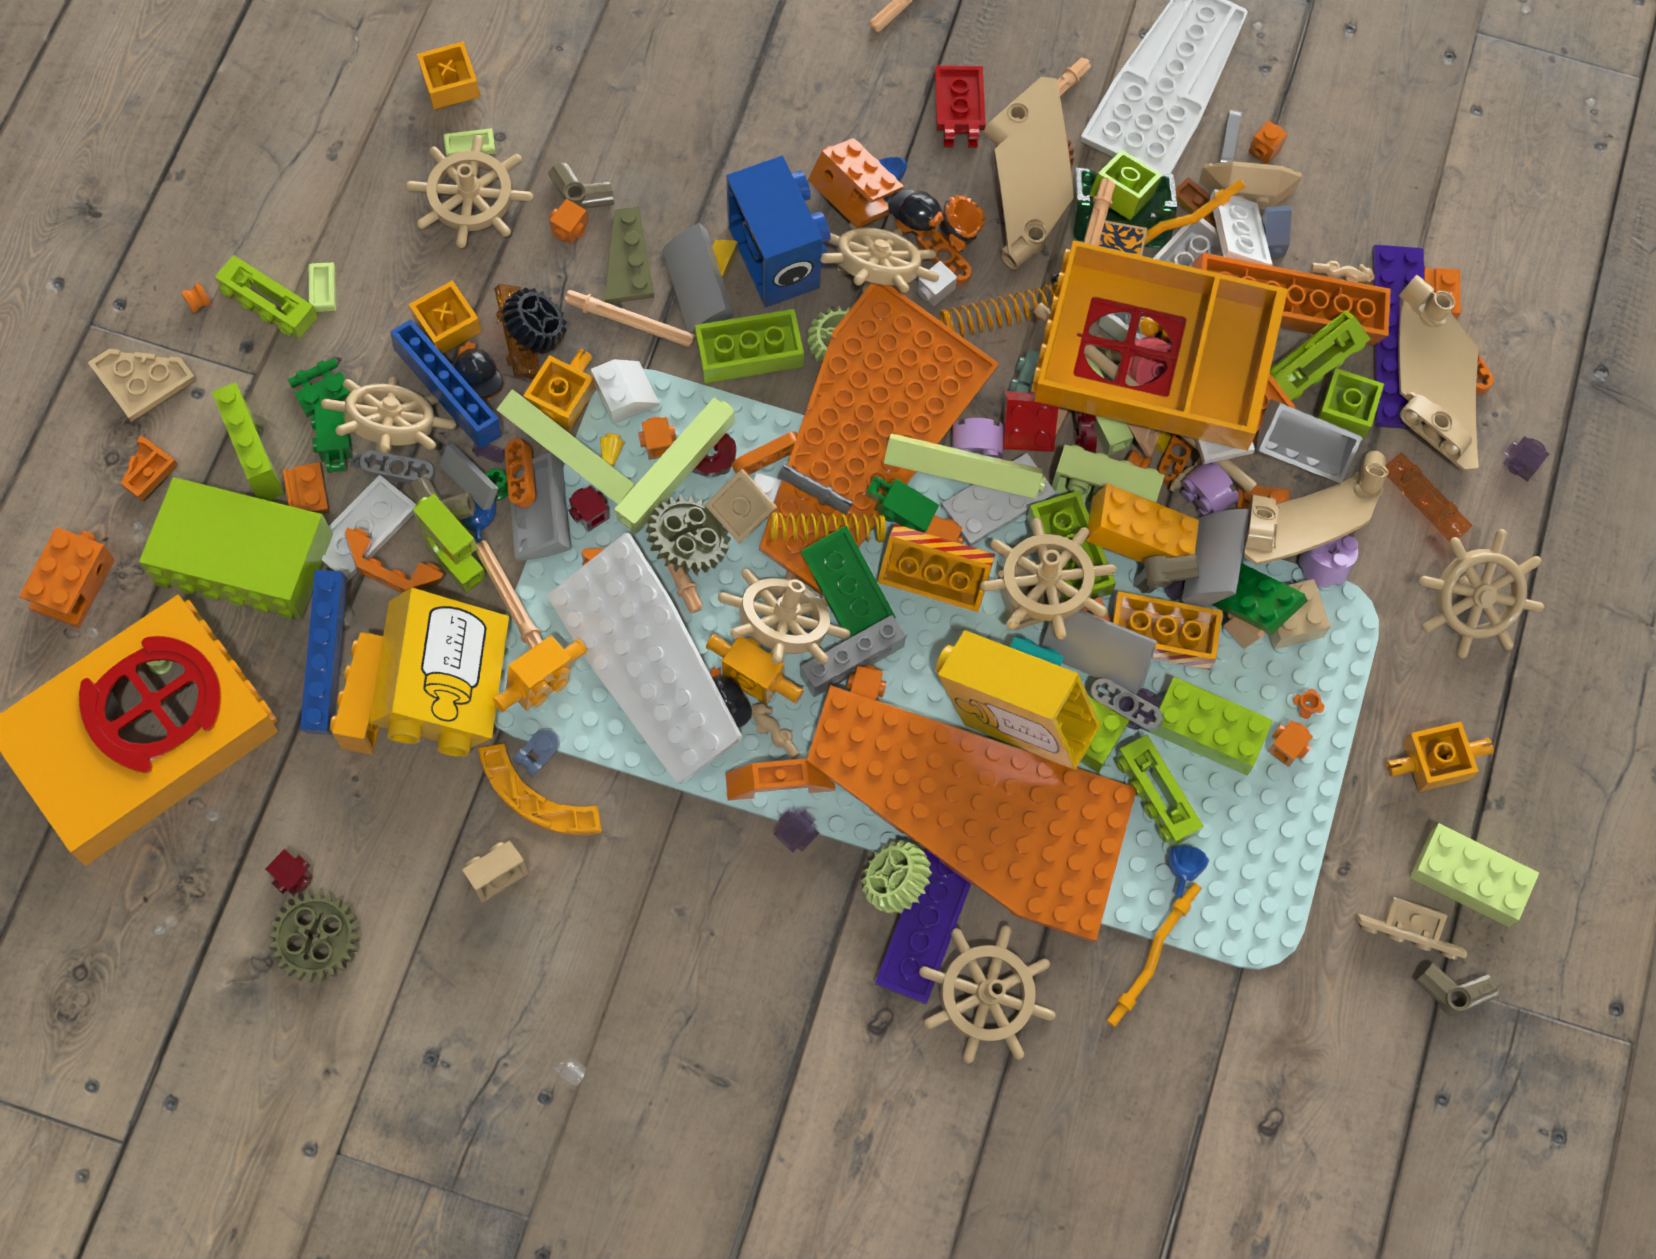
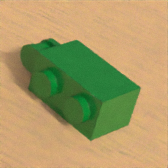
[311,401,353,473]
[865,476,939,533]

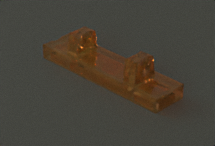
[494,283,540,379]
[1386,452,1473,542]

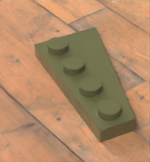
[604,206,654,304]

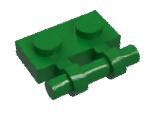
[287,358,351,417]

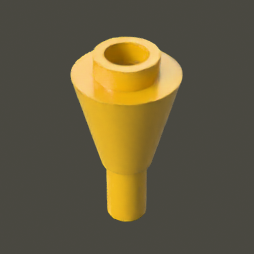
[600,433,625,467]

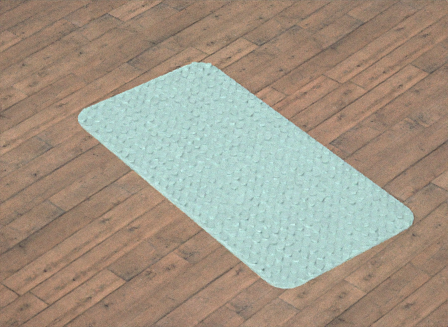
[494,369,1379,970]

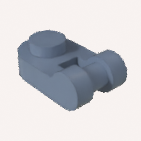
[512,729,560,778]

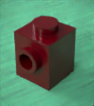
[568,485,610,532]
[265,849,313,897]

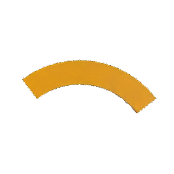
[478,743,602,835]

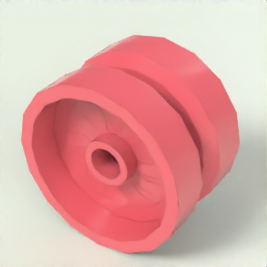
[1127,337,1172,385]

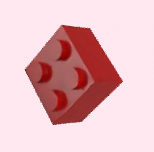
[1003,391,1059,452]

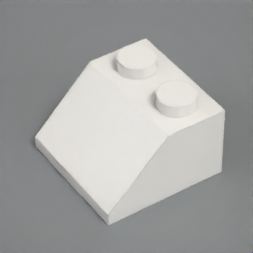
[591,359,660,424]

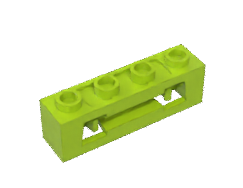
[215,255,318,339]
[1270,310,1371,400]
[1116,734,1204,847]

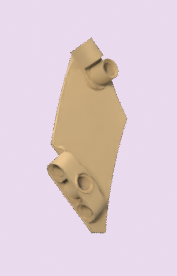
[984,77,1074,270]
[1398,275,1479,471]
[1244,451,1389,565]

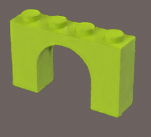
[211,382,284,501]
[413,493,486,594]

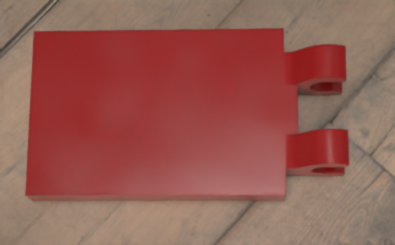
[935,65,986,148]

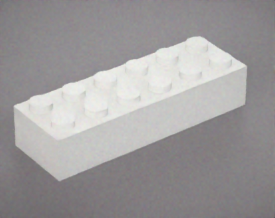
[1098,218,1223,342]

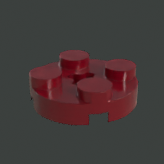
[1074,411,1097,453]
[692,433,737,477]

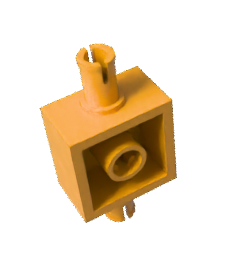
[523,349,596,431]
[706,633,804,706]
[493,636,587,712]
[1386,721,1494,792]

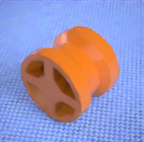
[181,283,212,314]
[1127,450,1152,469]

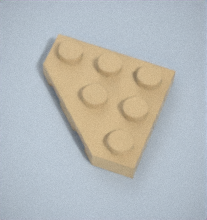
[88,349,196,422]

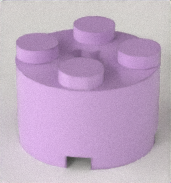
[952,418,1004,459]
[1181,462,1239,517]
[1298,535,1358,587]

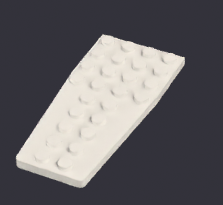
[1080,0,1247,183]
[547,533,742,782]

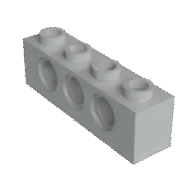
[800,615,906,697]

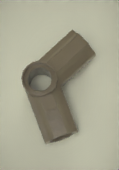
[548,162,614,209]
[408,477,476,520]
[1134,554,1199,593]
[1416,963,1499,1016]

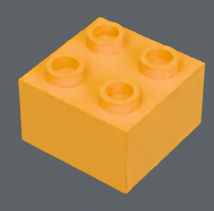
[417,41,480,110]
[409,280,482,354]

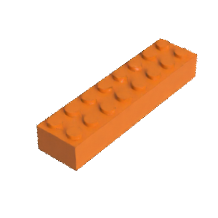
[1191,253,1391,345]

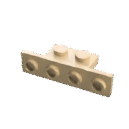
[1356,897,1467,960]

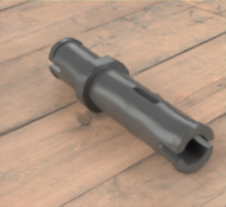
[777,463,854,516]

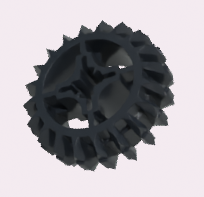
[500,287,567,355]

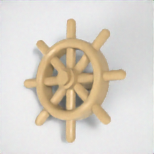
[406,135,533,248]
[820,222,939,293]
[321,377,456,453]
[980,517,1117,640]
[1419,529,1544,659]
[718,569,850,664]
[919,925,1056,1064]

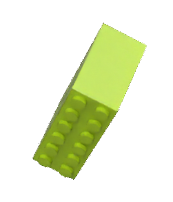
[139,477,333,620]

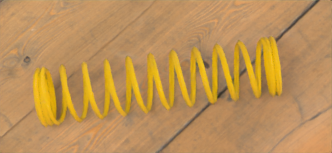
[770,512,886,543]

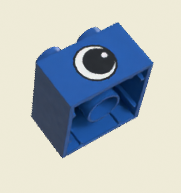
[726,155,831,308]

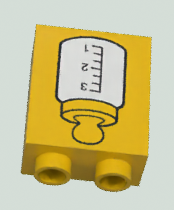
[369,588,509,757]
[936,630,1101,770]

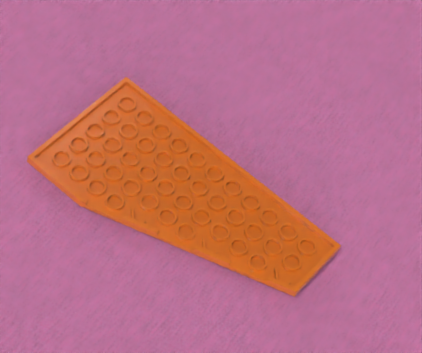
[759,283,999,596]
[805,685,1136,943]

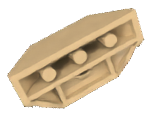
[1200,161,1302,209]

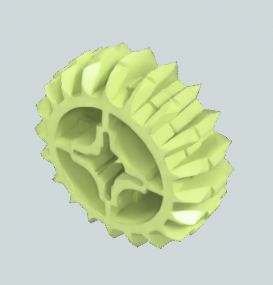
[807,306,851,362]
[861,840,932,914]

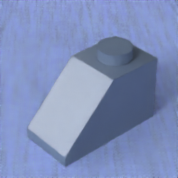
[1261,206,1292,259]

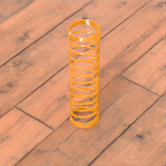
[940,282,1057,337]

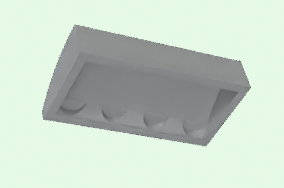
[662,223,734,334]
[1256,399,1363,484]
[510,452,570,561]
[1182,509,1250,607]
[1042,601,1157,694]

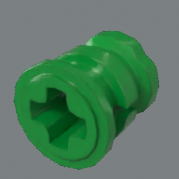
[485,468,508,501]

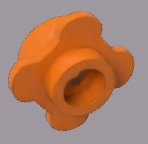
[1293,689,1325,719]

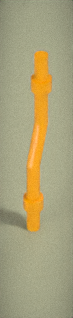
[1144,178,1246,245]
[1106,882,1202,1028]

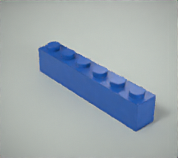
[390,319,501,449]
[300,570,348,735]

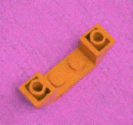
[345,528,444,593]
[725,758,836,801]

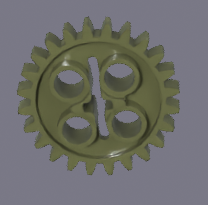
[646,495,731,575]
[268,891,361,983]

